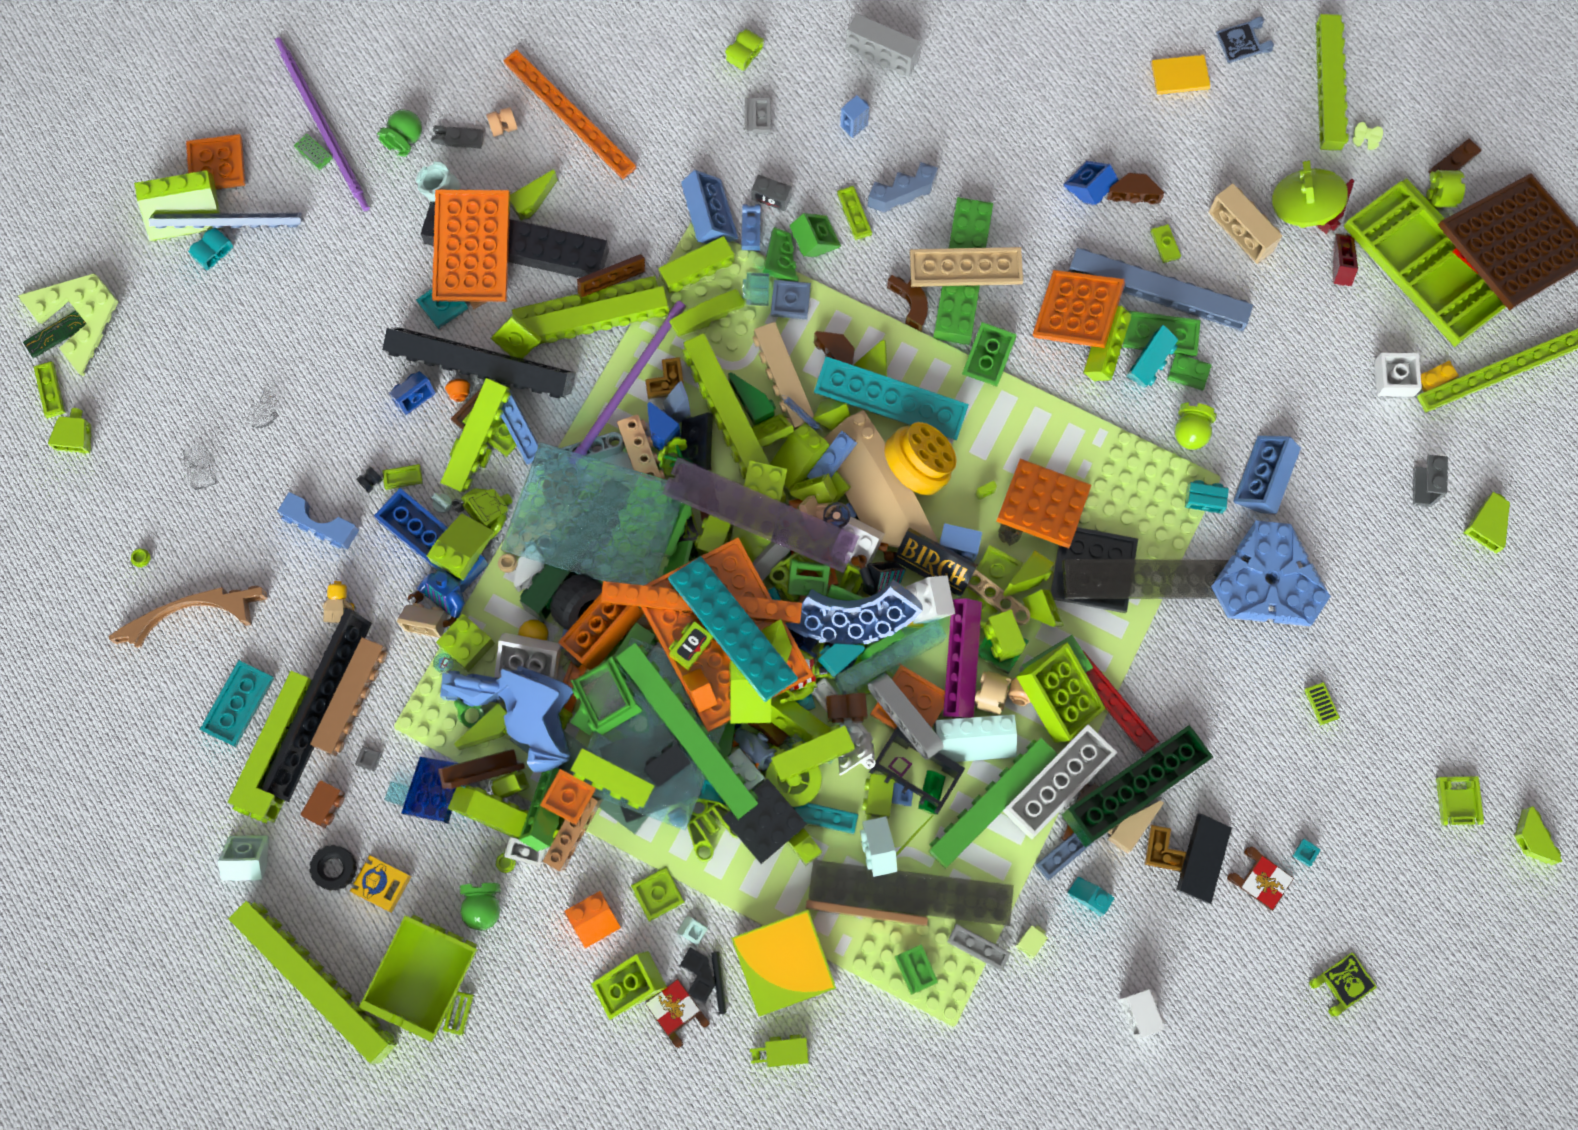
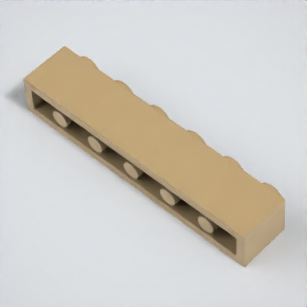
[752,322,816,431]

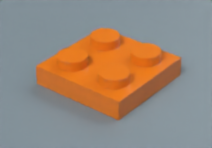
[540,769,596,825]

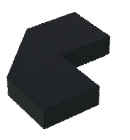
[680,947,715,1004]

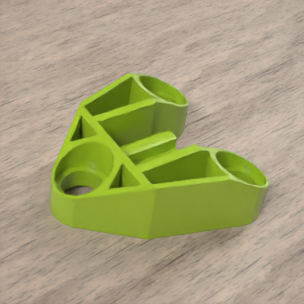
[687,798,739,862]

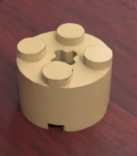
[975,671,1012,715]

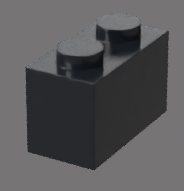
[643,743,691,788]

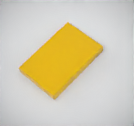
[1151,55,1210,95]

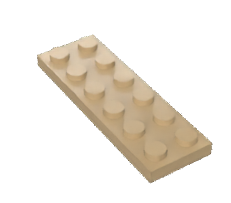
[910,247,1023,287]

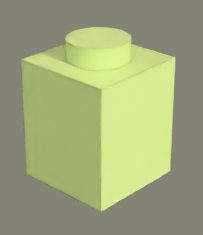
[1015,925,1048,959]

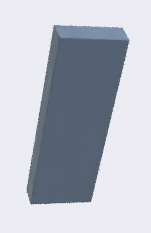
[1035,833,1094,881]

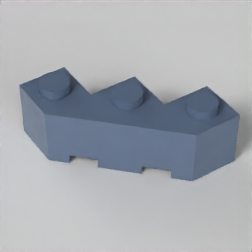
[868,162,938,213]

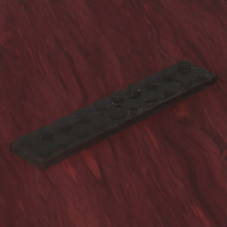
[1062,559,1248,599]
[808,860,1014,926]

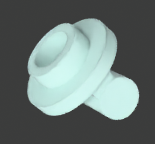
[432,493,452,513]

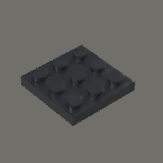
[722,779,807,864]

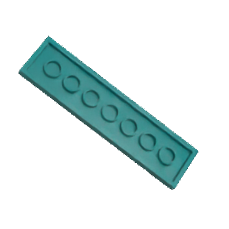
[814,356,969,440]
[668,556,798,702]

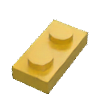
[1420,360,1459,392]

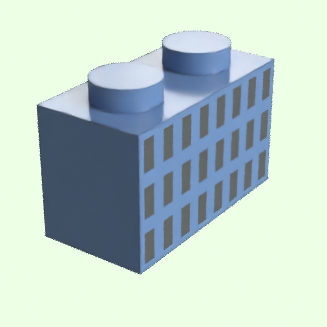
[840,95,869,138]

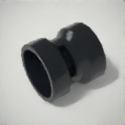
[356,467,383,493]

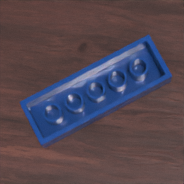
[374,488,488,593]

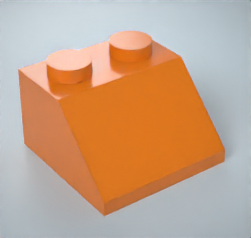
[564,891,621,948]

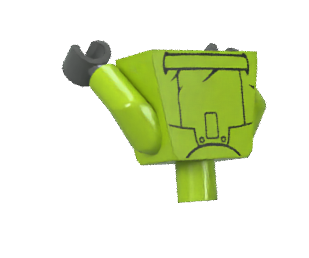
[452,488,512,549]

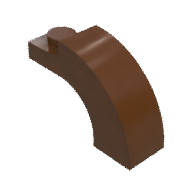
[887,275,928,332]

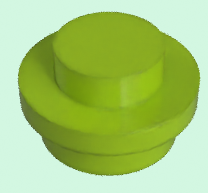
[131,548,151,568]
[495,853,516,873]

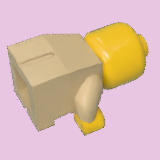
[323,581,354,623]

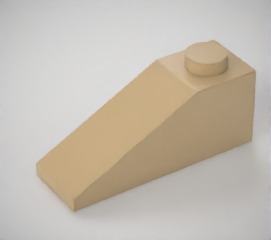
[1107,800,1164,854]

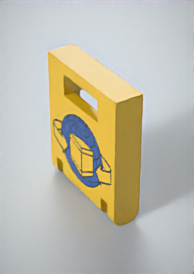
[350,855,412,913]

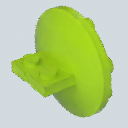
[1272,160,1348,228]

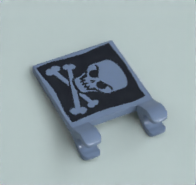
[1216,16,1274,63]

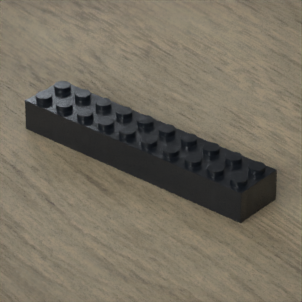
[420,202,609,278]
[382,327,576,399]

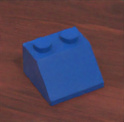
[1063,161,1119,205]
[389,371,436,415]
[647,402,681,451]

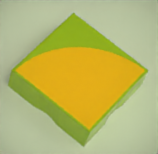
[731,910,837,1017]

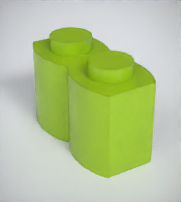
[725,29,764,71]
[491,770,529,798]

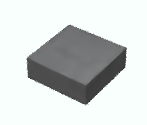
[355,746,382,772]

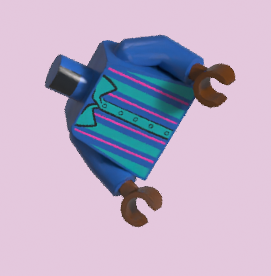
[408,570,465,628]

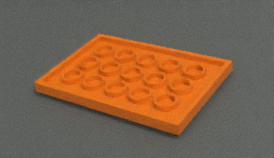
[432,190,510,302]

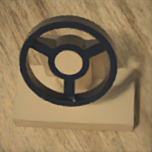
[799,495,850,539]

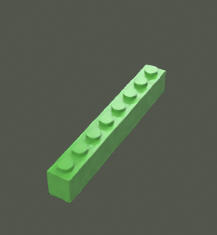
[929,738,1058,869]

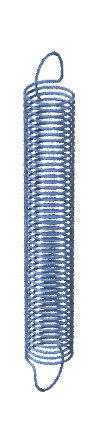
[782,395,822,433]

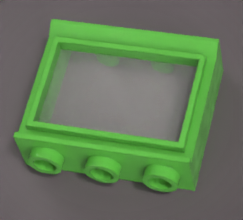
[571,656,643,735]

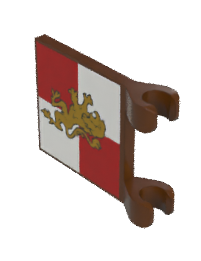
[1227,846,1294,911]
[645,979,710,1049]

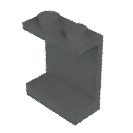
[1413,455,1448,507]

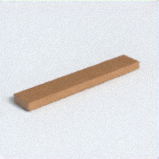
[806,900,928,927]

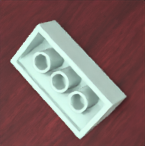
[934,714,1017,762]

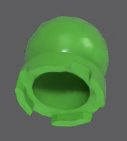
[377,109,422,157]
[460,883,501,931]

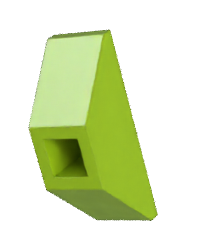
[1514,806,1563,865]

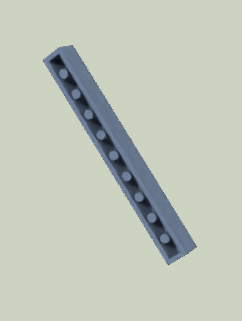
[1069,248,1253,331]

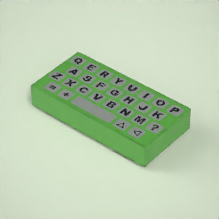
[294,134,333,170]

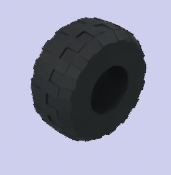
[550,574,603,630]

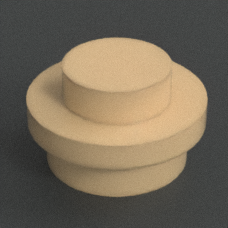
[498,554,518,573]

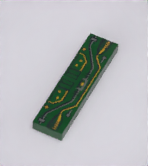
[23,310,87,358]

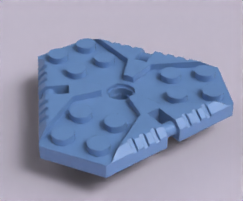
[1211,521,1331,626]

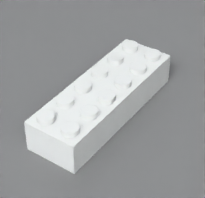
[1003,725,1117,840]

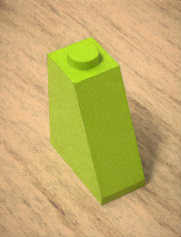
[1463,492,1510,554]

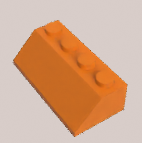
[558,593,644,670]

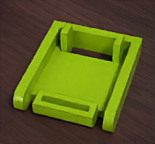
[1436,776,1484,825]

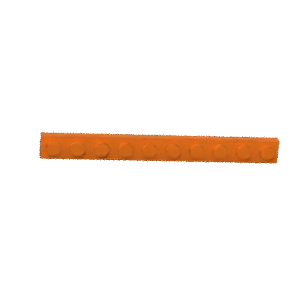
[503,49,636,179]
[601,581,802,624]

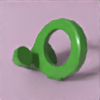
[454,699,485,728]

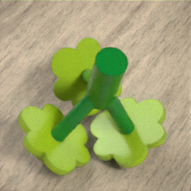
[658,437,694,476]

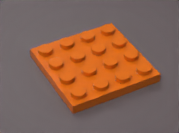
[1033,270,1125,348]
[996,459,1091,548]

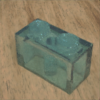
[742,272,770,306]

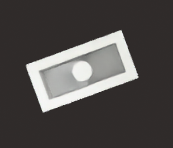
[514,547,545,592]
[504,837,545,867]

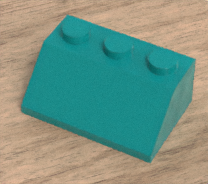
[1126,325,1178,388]

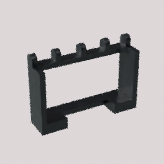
[869,727,965,815]

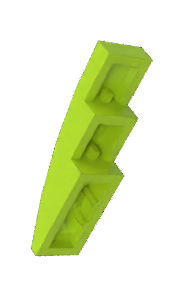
[669,289,745,337]

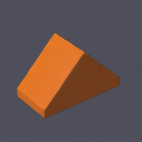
[682,668,717,713]

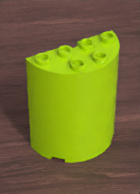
[359,914,478,1043]

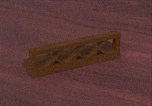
[439,749,525,789]

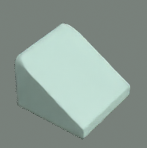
[677,916,708,946]

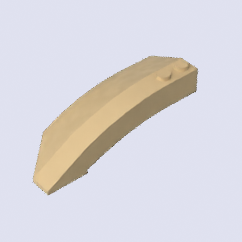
[824,410,939,548]

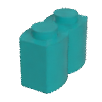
[188,228,234,271]

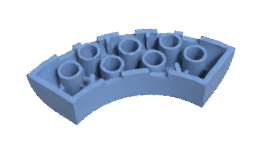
[786,580,923,645]

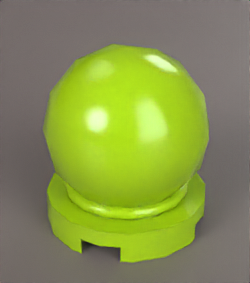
[1175,402,1217,450]

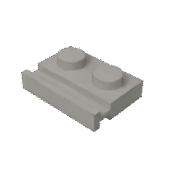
[745,98,771,133]

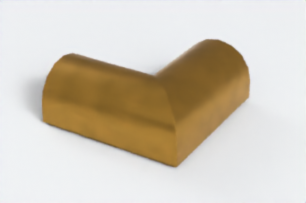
[645,357,684,399]
[1144,825,1186,872]

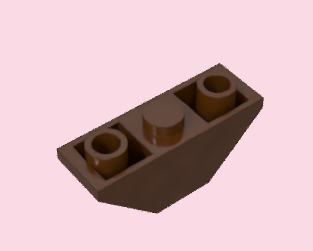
[1106,173,1164,204]
[813,331,855,365]

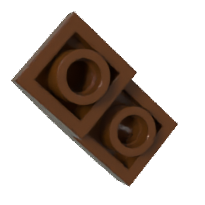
[748,722,790,748]

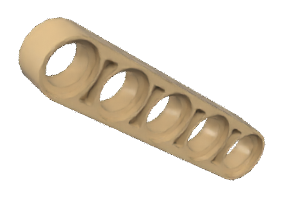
[967,570,1030,626]

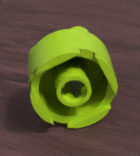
[1426,170,1465,208]

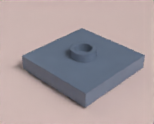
[771,280,811,320]

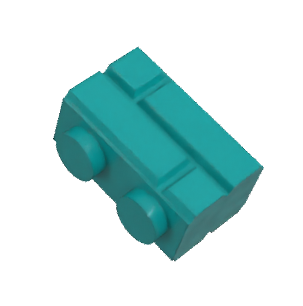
[1185,480,1229,514]

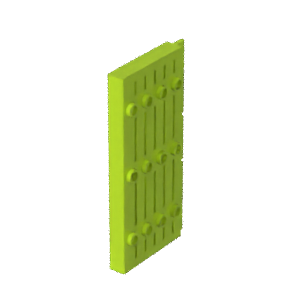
[1343,178,1507,347]

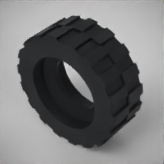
[309,845,357,891]

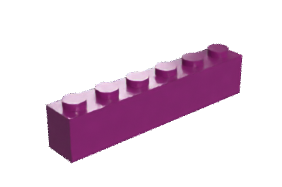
[943,598,982,719]

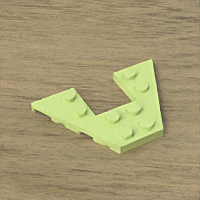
[18,274,118,376]

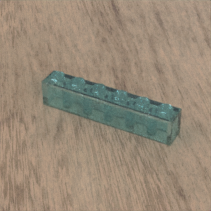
[834,620,947,695]

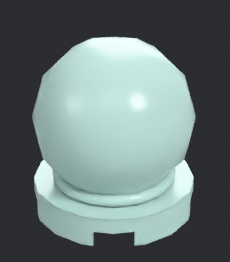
[416,162,462,203]

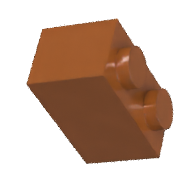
[300,780,345,828]

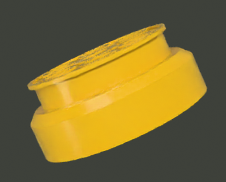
[884,422,957,495]

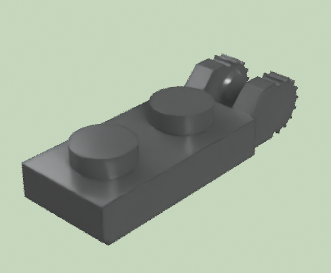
[431,125,484,149]

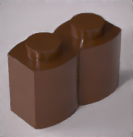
[826,693,868,725]

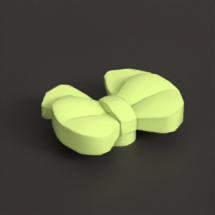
[1352,122,1383,150]

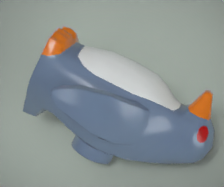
[732,729,777,771]

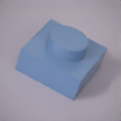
[892,783,913,806]

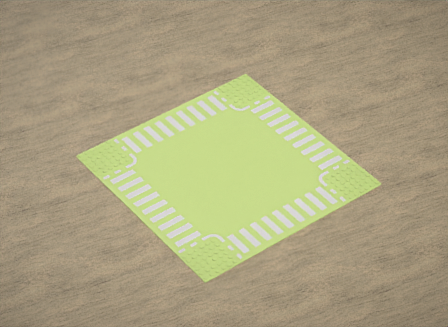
[394,222,1221,1027]

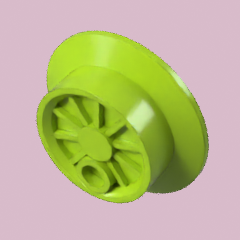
[766,761,822,807]

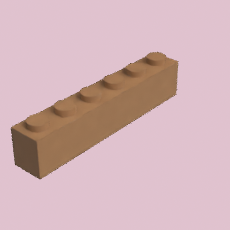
[310,637,387,756]

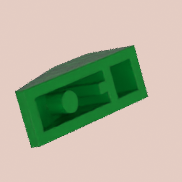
[728,372,776,425]

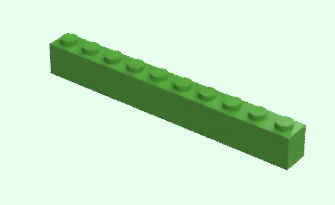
[616,643,758,819]

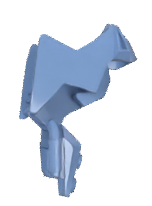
[442,666,573,772]

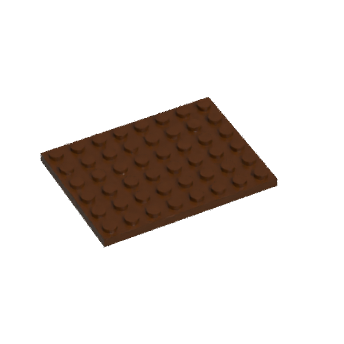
[1438,173,1578,311]

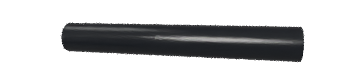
[711,951,727,1015]

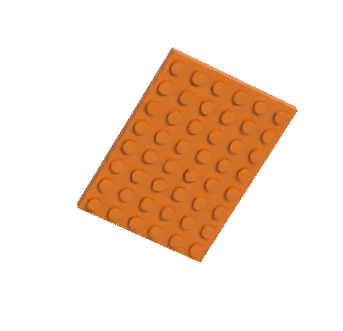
[640,538,814,732]

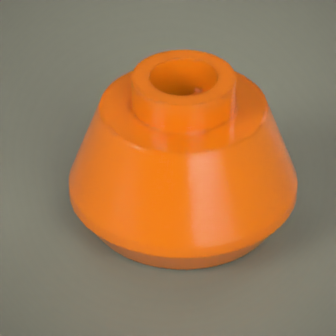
[445,379,471,402]

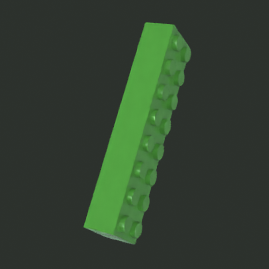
[933,197,993,345]

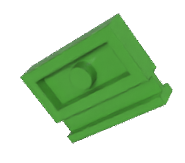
[1167,353,1212,391]
[894,944,938,995]

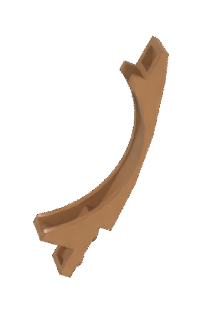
[109,586,268,648]

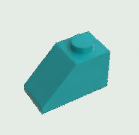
[818,643,866,678]
[1067,877,1115,917]

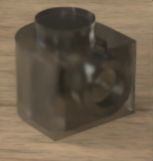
[998,524,1023,546]

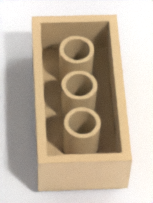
[1208,184,1282,264]

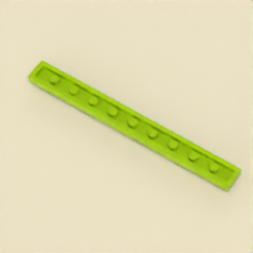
[1417,329,1578,413]

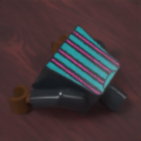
[851,551,906,596]

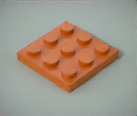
[186,134,245,189]
[870,665,945,730]

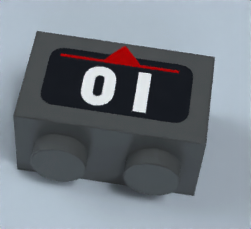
[751,174,792,212]

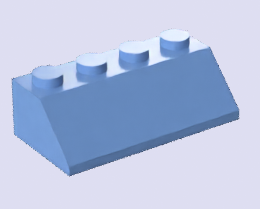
[681,170,738,244]
[1233,436,1301,514]

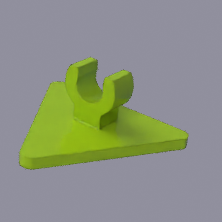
[854,340,887,377]

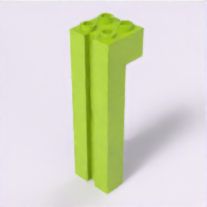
[227,671,312,824]

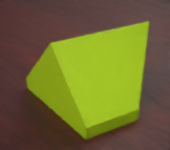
[813,398,850,431]
[833,562,863,595]
[761,619,792,663]

